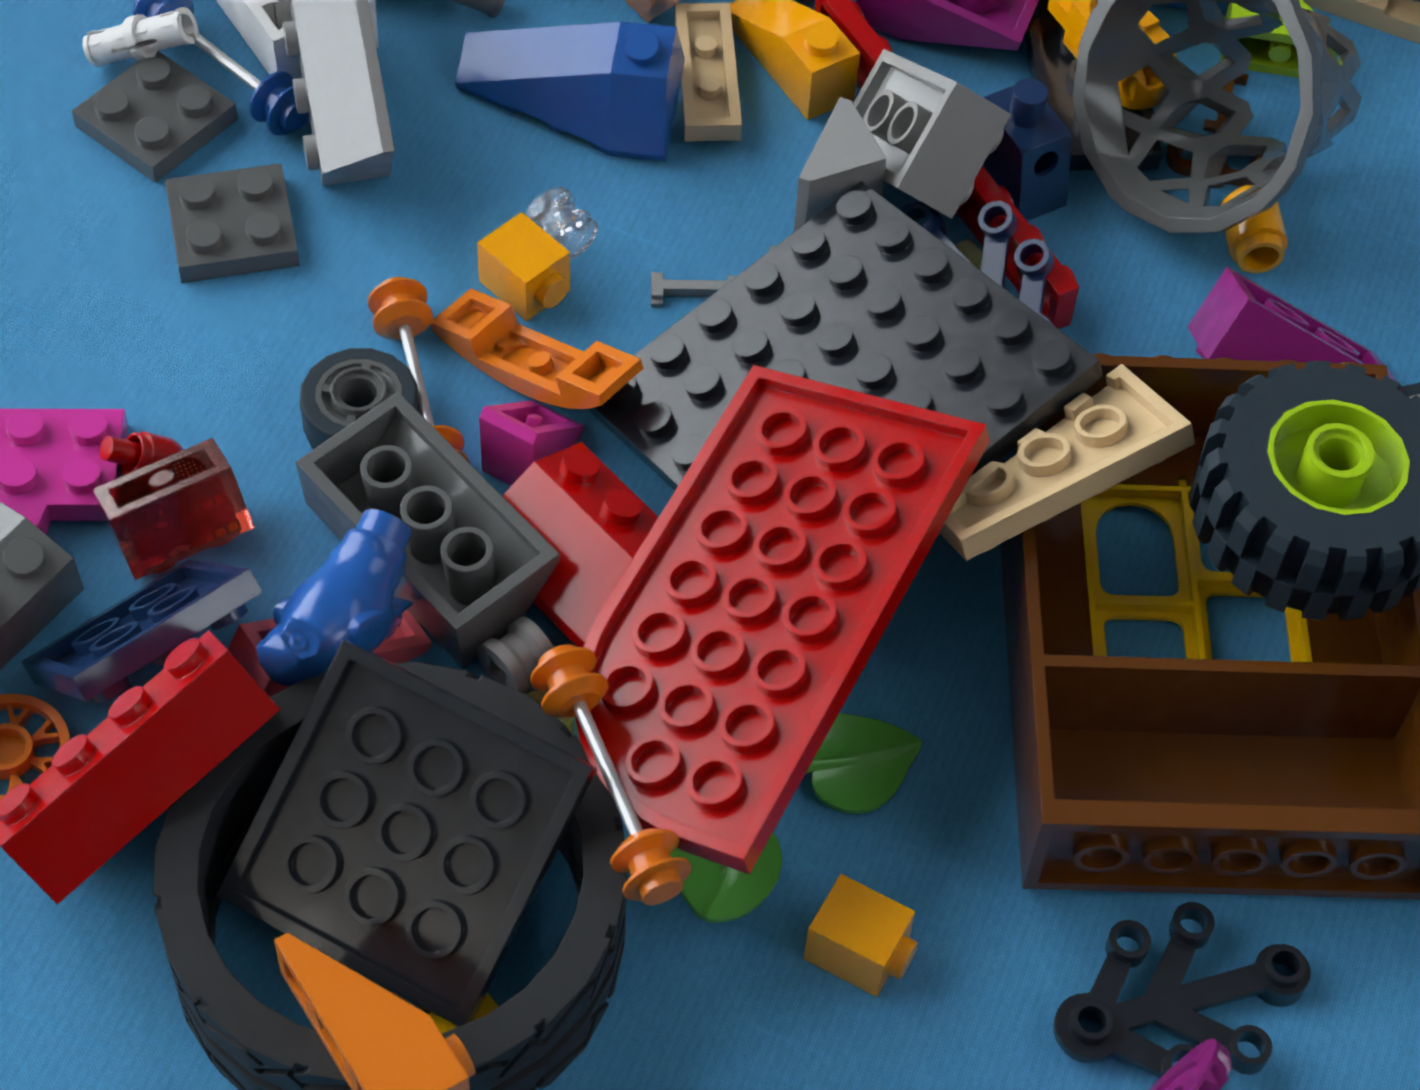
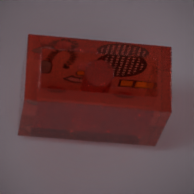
[93,437,255,580]

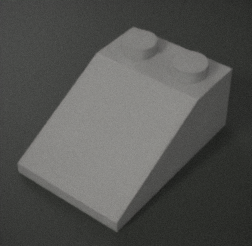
[853,49,1011,219]

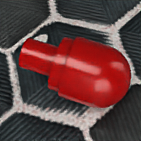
[99,431,186,486]

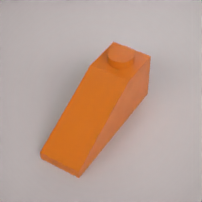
[274,933,476,1090]

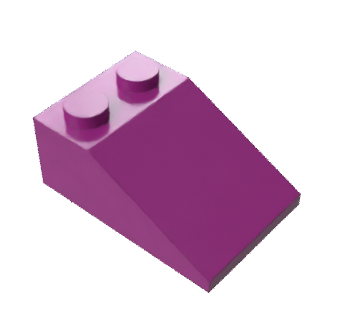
[856,0,1039,50]
[1187,267,1403,392]

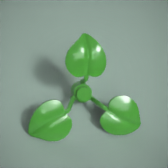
[671,714,922,923]

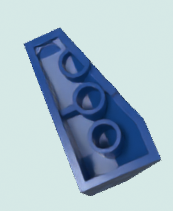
[455,21,685,161]

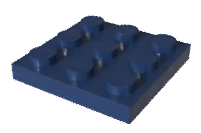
[21,560,262,703]

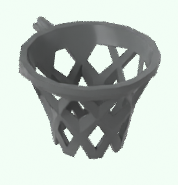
[1072,0,1361,233]

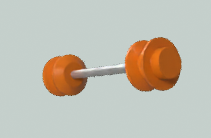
[368,277,470,464]
[530,644,692,905]

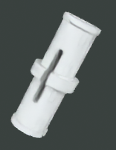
[83,7,198,67]

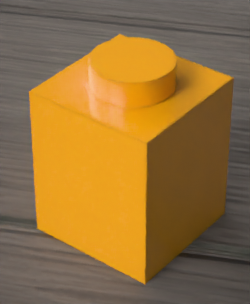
[477,212,570,322]
[803,874,919,997]

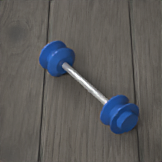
[132,0,309,136]

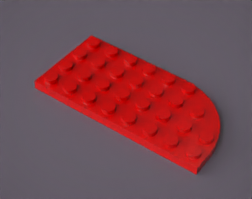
[575,365,990,874]

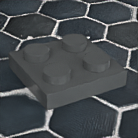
[72,51,238,183]
[165,163,300,283]

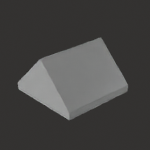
[794,97,887,232]

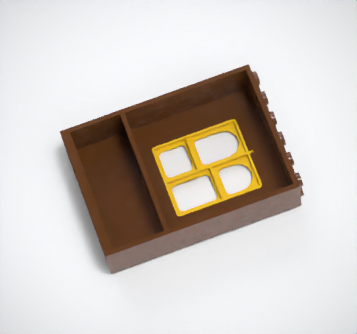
[997,353,1420,900]

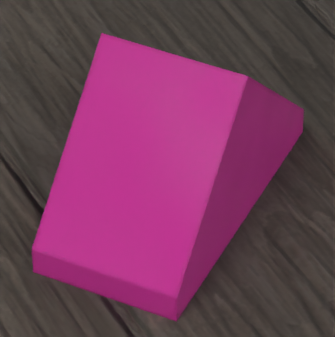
[479,400,585,485]

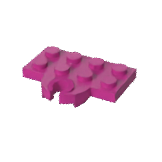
[0,408,128,535]

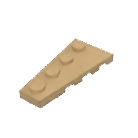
[939,364,1195,561]

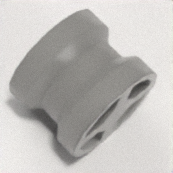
[477,616,554,694]

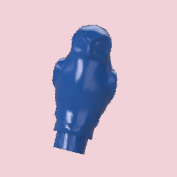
[256,509,413,687]

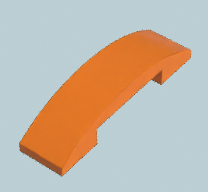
[431,288,644,409]

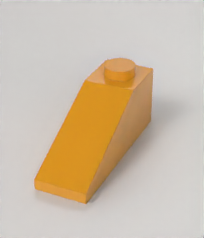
[730,0,860,120]

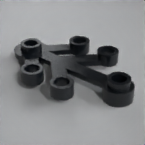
[1053,902,1311,1078]

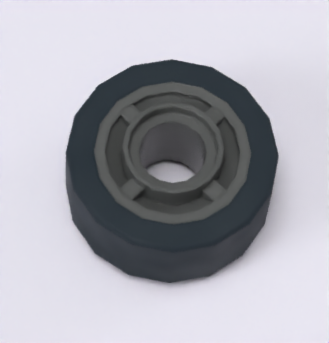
[300,348,418,449]

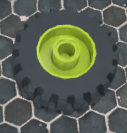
[1190,361,1420,621]

